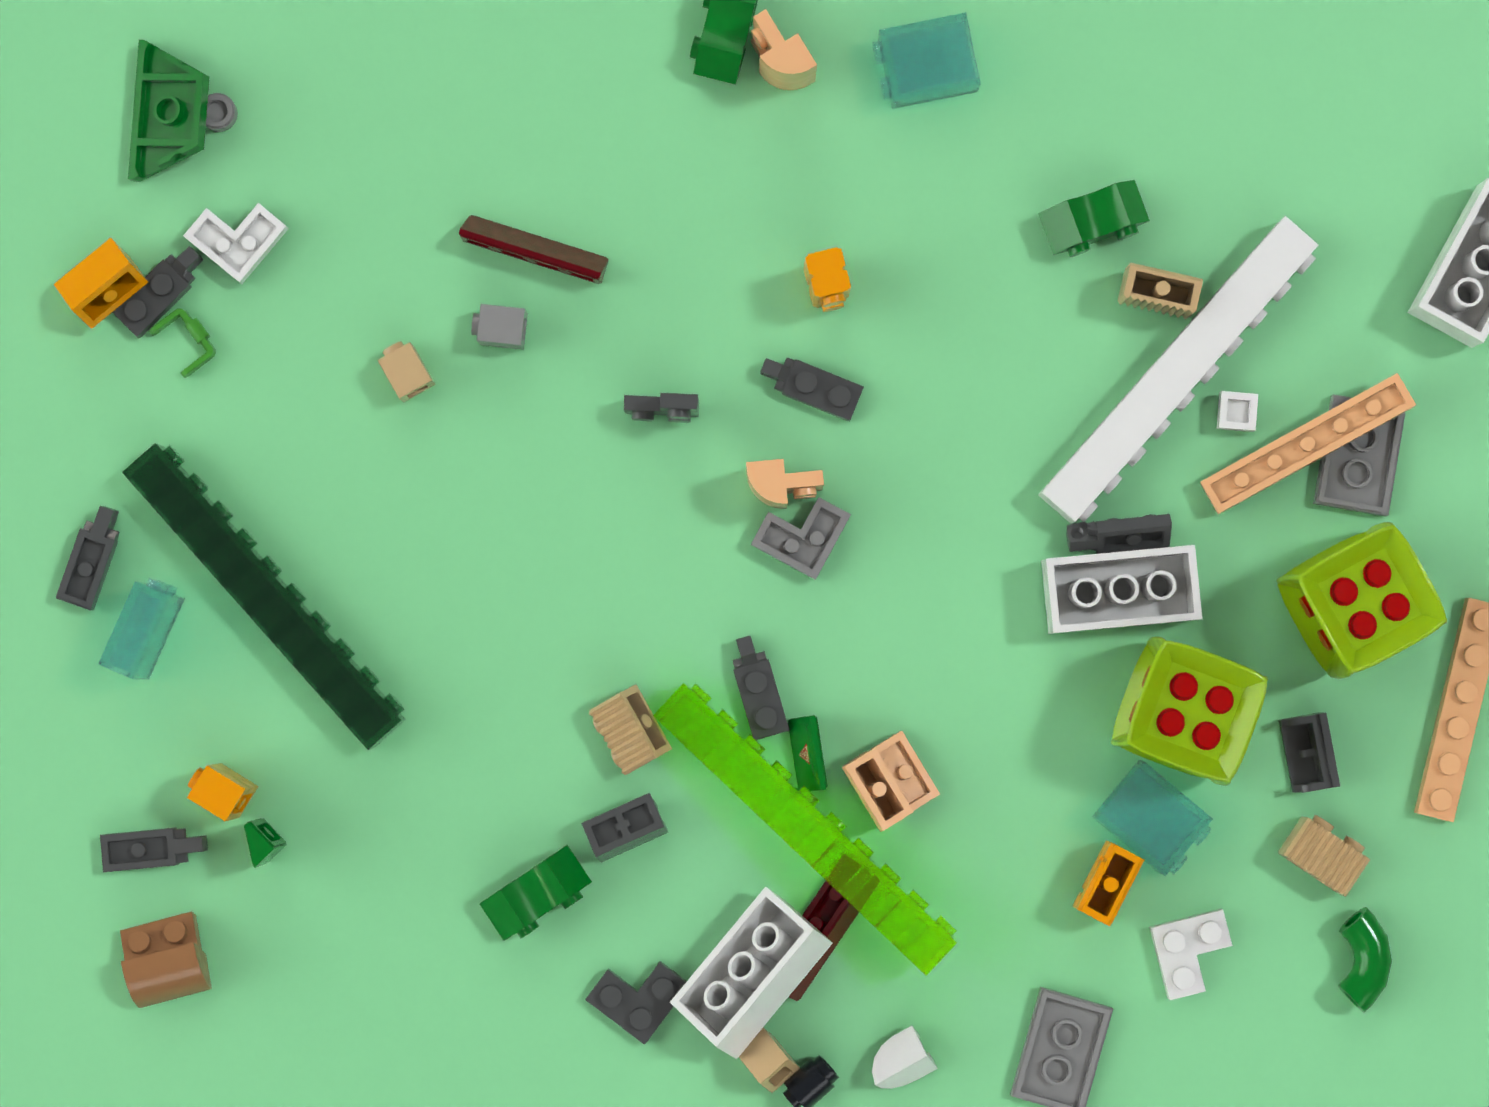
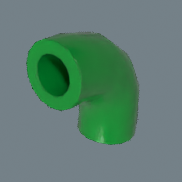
[1338,907,1392,1013]

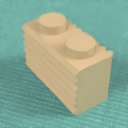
[1118,262,1203,319]
[589,684,672,775]
[1278,815,1371,897]

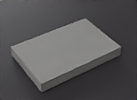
[1313,395,1405,517]
[1010,987,1113,1107]

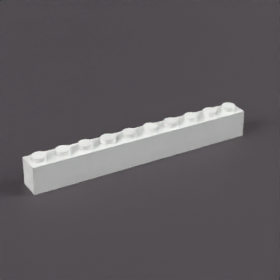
[1038,216,1319,524]

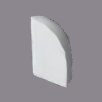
[872,1026,938,1089]

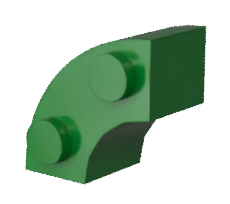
[690,0,758,85]
[1038,180,1150,257]
[479,845,592,941]

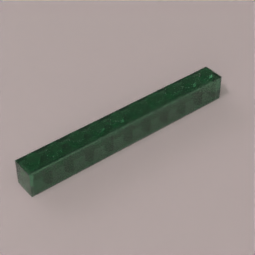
[122,443,406,750]

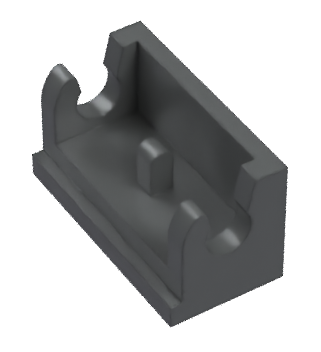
[1279,712,1340,793]
[581,793,669,863]

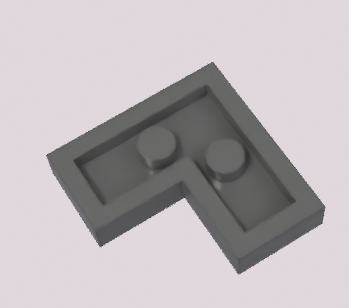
[624,393,699,423]
[585,961,687,1045]

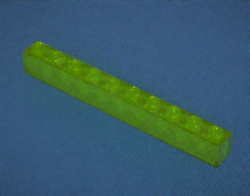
[653,683,958,976]

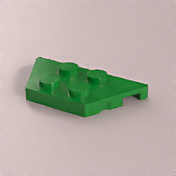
[128,40,210,182]

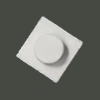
[1216,391,1258,432]

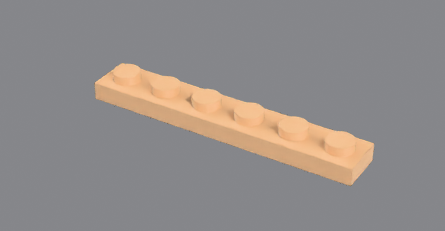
[1200,373,1416,515]
[1414,598,1489,822]

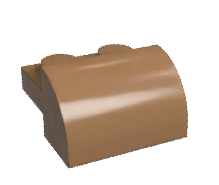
[120,911,212,1008]

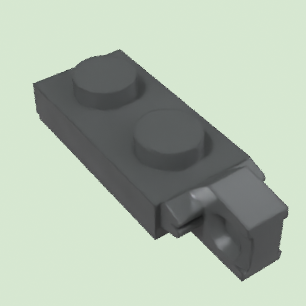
[112,246,203,338]
[760,358,864,422]
[56,506,120,610]
[1066,514,1172,554]
[732,636,789,741]
[100,827,208,872]

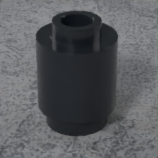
[783,1055,839,1107]

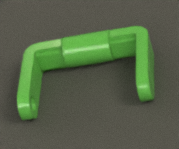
[149,308,216,378]

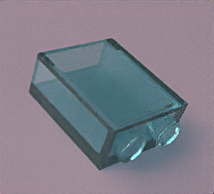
[873,12,981,109]
[98,578,185,680]
[1092,760,1213,876]

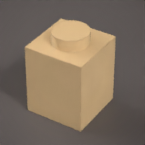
[377,341,436,402]
[739,1028,800,1093]

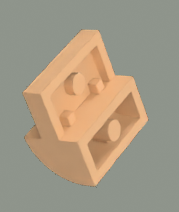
[751,9,817,90]
[746,459,824,509]
[842,731,940,832]

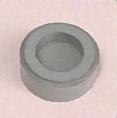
[206,93,238,132]

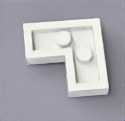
[183,203,289,284]
[1149,909,1233,1000]

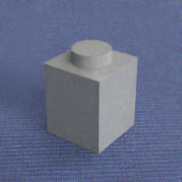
[471,304,528,350]

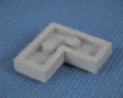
[751,497,851,580]

